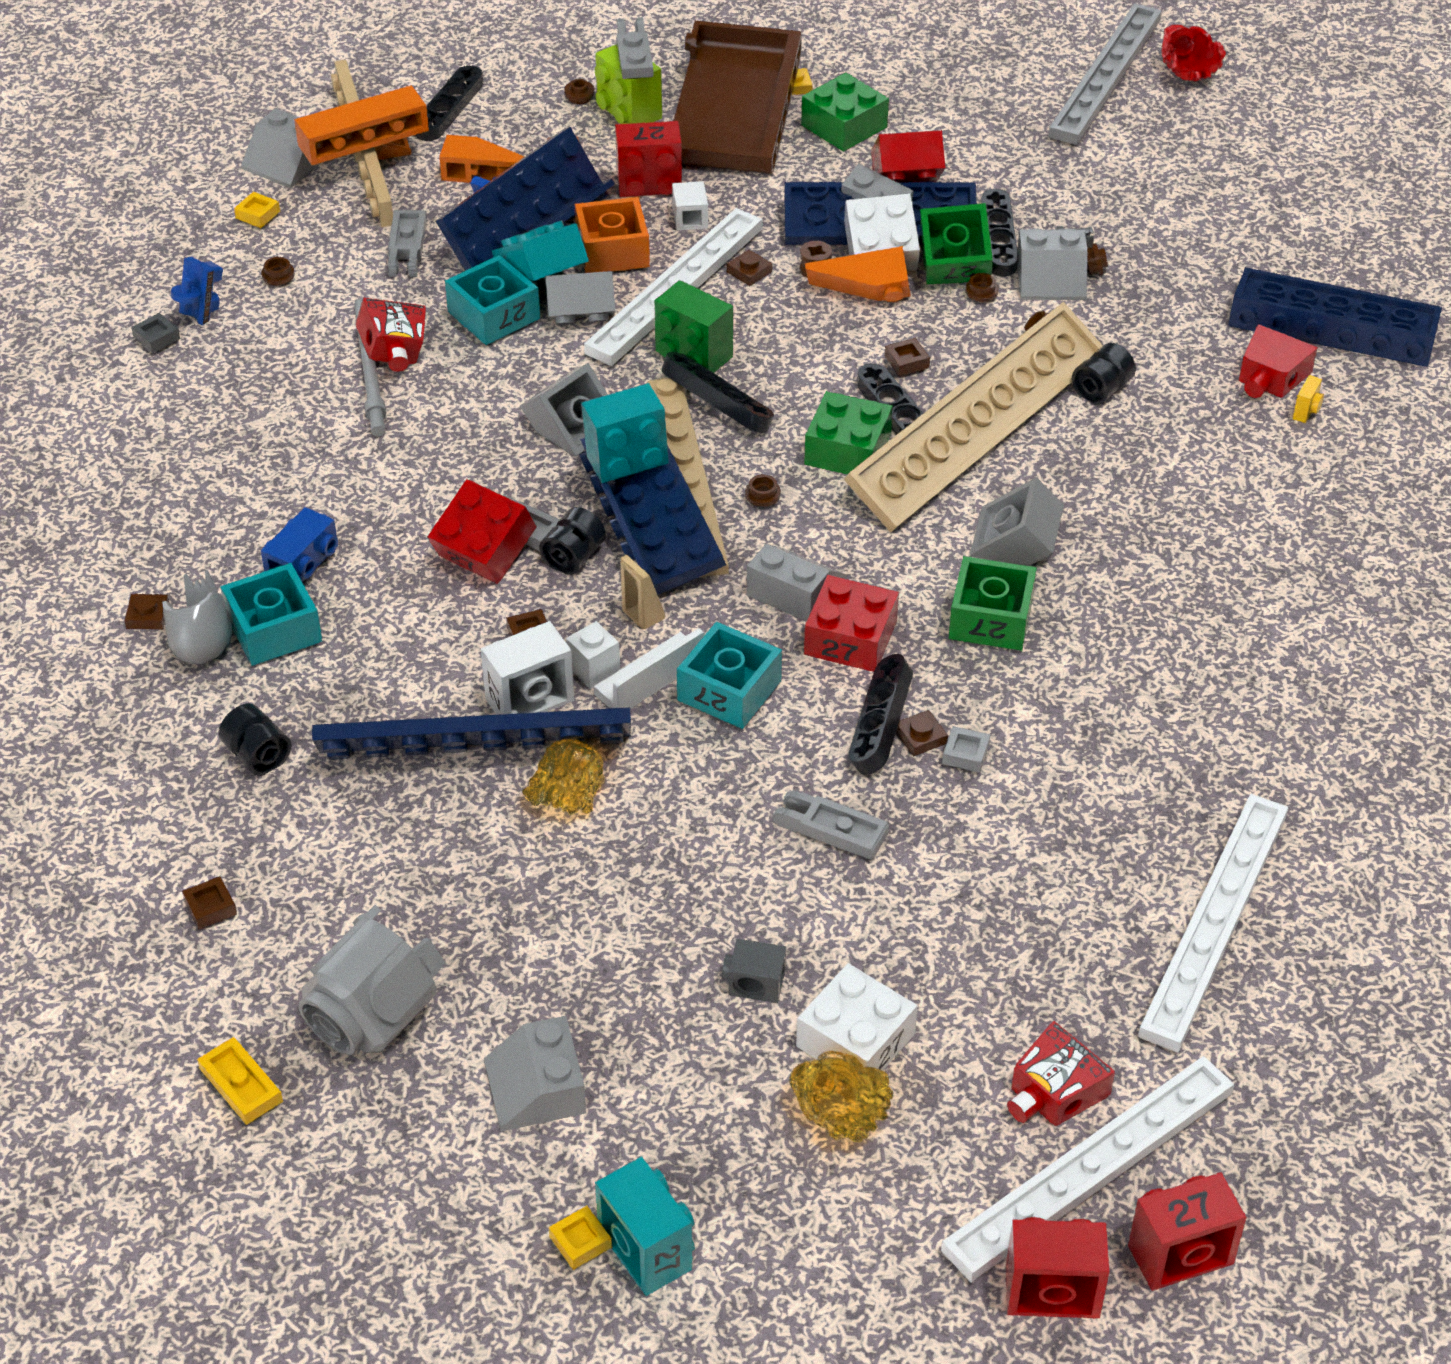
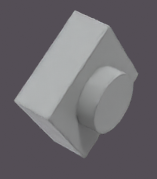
[942,726,990,773]

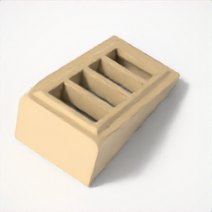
[620,555,665,629]

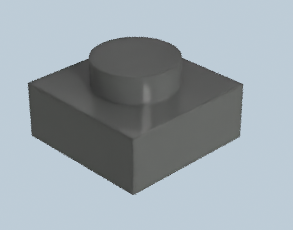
[131,313,180,353]

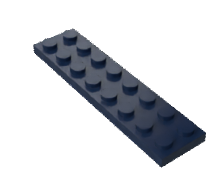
[312,707,631,760]

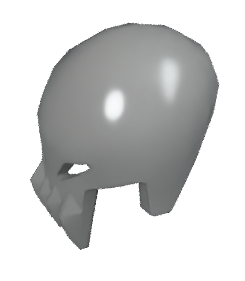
[162,570,232,664]

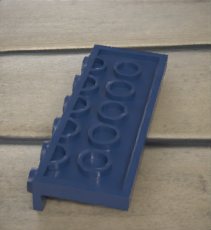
[435,127,615,271]
[784,181,977,245]
[1228,267,1442,367]
[579,437,726,595]

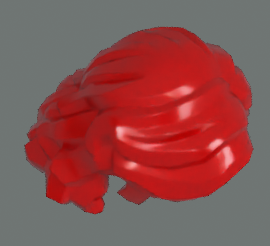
[1161,24,1226,82]

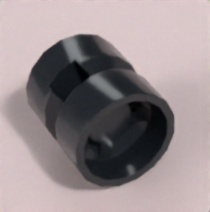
[1072,342,1136,405]
[539,507,606,575]
[218,703,292,776]

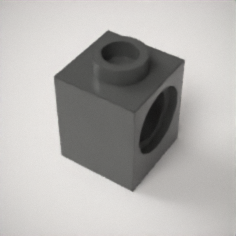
[722,939,786,1003]

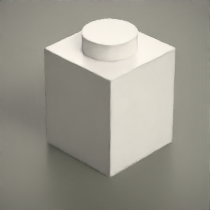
[672,181,708,231]
[566,621,620,689]

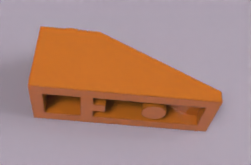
[439,135,525,183]
[805,246,911,302]

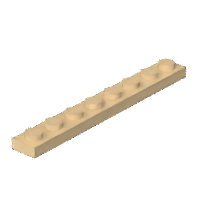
[331,60,393,227]
[647,378,729,578]

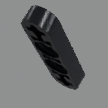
[416,65,483,141]
[981,188,1018,277]
[661,352,774,433]
[857,363,924,435]
[848,654,913,775]

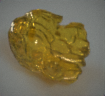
[522,739,605,816]
[789,1051,894,1142]

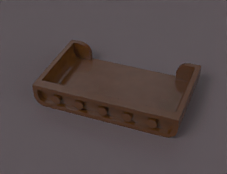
[673,20,802,174]

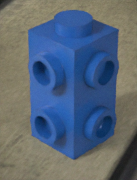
[261,507,338,582]

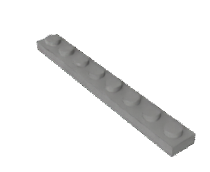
[1048,3,1162,145]

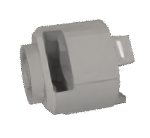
[298,905,445,1055]

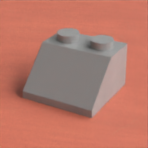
[241,108,321,188]
[1017,228,1087,300]
[544,271,616,325]
[520,363,608,457]
[970,477,1064,566]
[747,544,847,621]
[484,1016,586,1132]

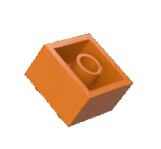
[575,197,650,273]

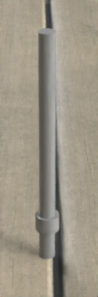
[354,299,386,437]

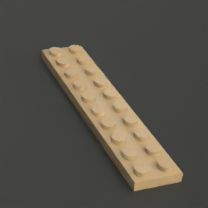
[844,302,1103,533]

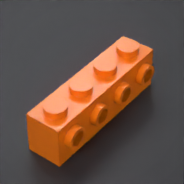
[294,85,429,165]

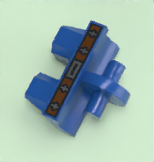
[170,256,223,325]

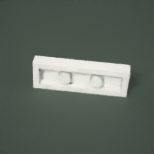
[594,628,705,708]

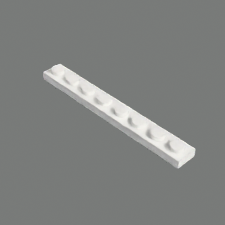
[584,208,763,366]
[1138,794,1288,1053]
[941,1056,1234,1282]

